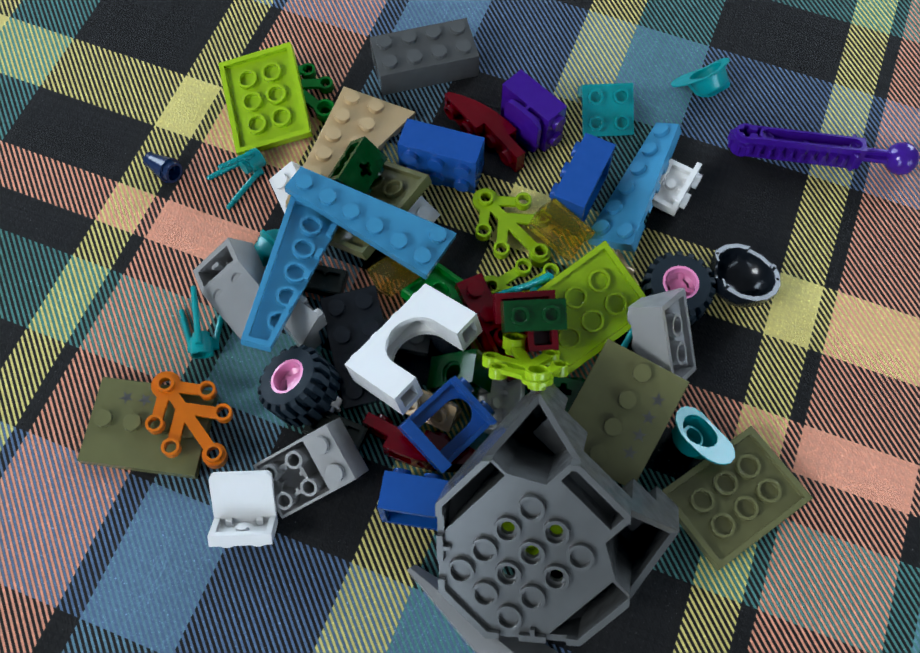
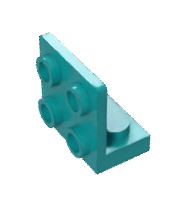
[577,83,634,137]

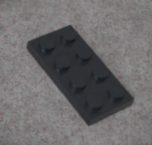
[320,285,385,410]

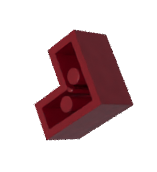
[492,290,559,352]

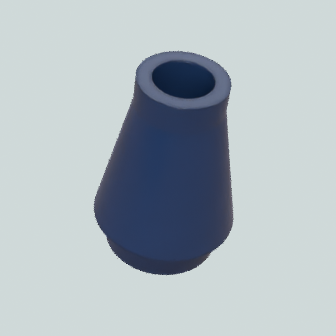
[143,152,183,183]

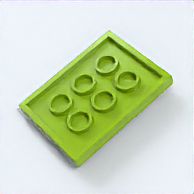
[218,42,313,156]
[536,240,646,375]

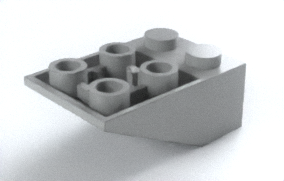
[193,237,265,339]
[253,417,369,519]

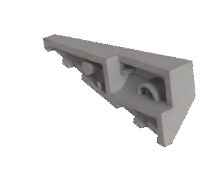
[264,266,327,350]
[407,564,558,653]

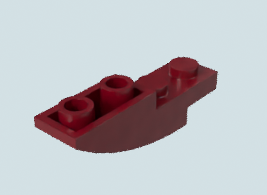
[444,92,525,172]
[455,273,517,382]
[363,412,475,472]

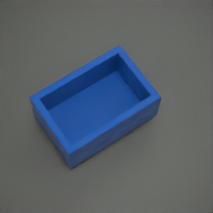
[397,118,485,193]
[547,133,616,236]
[377,468,449,531]

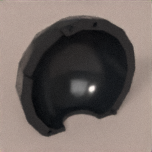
[710,243,781,308]

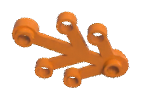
[145,371,233,469]

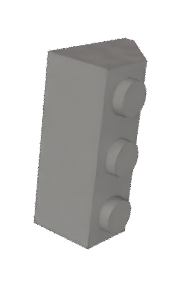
[627,288,697,380]

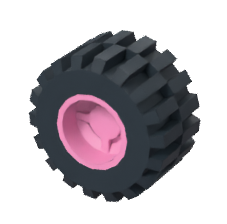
[640,251,716,326]
[258,345,340,427]

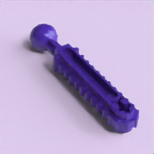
[727,123,920,175]

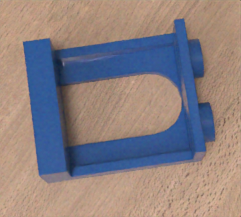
[397,375,497,474]

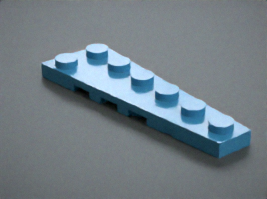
[585,122,682,252]
[285,167,457,280]
[241,196,339,352]

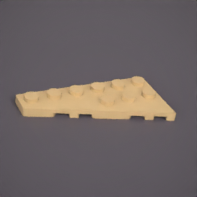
[286,87,415,208]

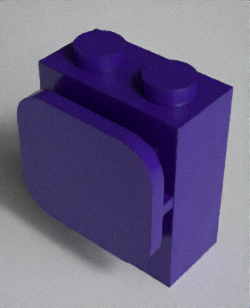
[501,69,567,152]

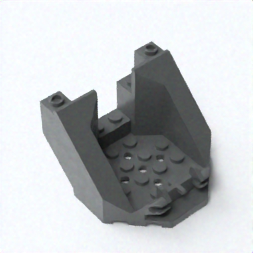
[435,384,680,647]

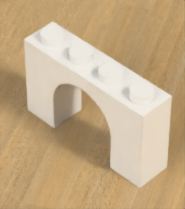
[344,283,483,415]

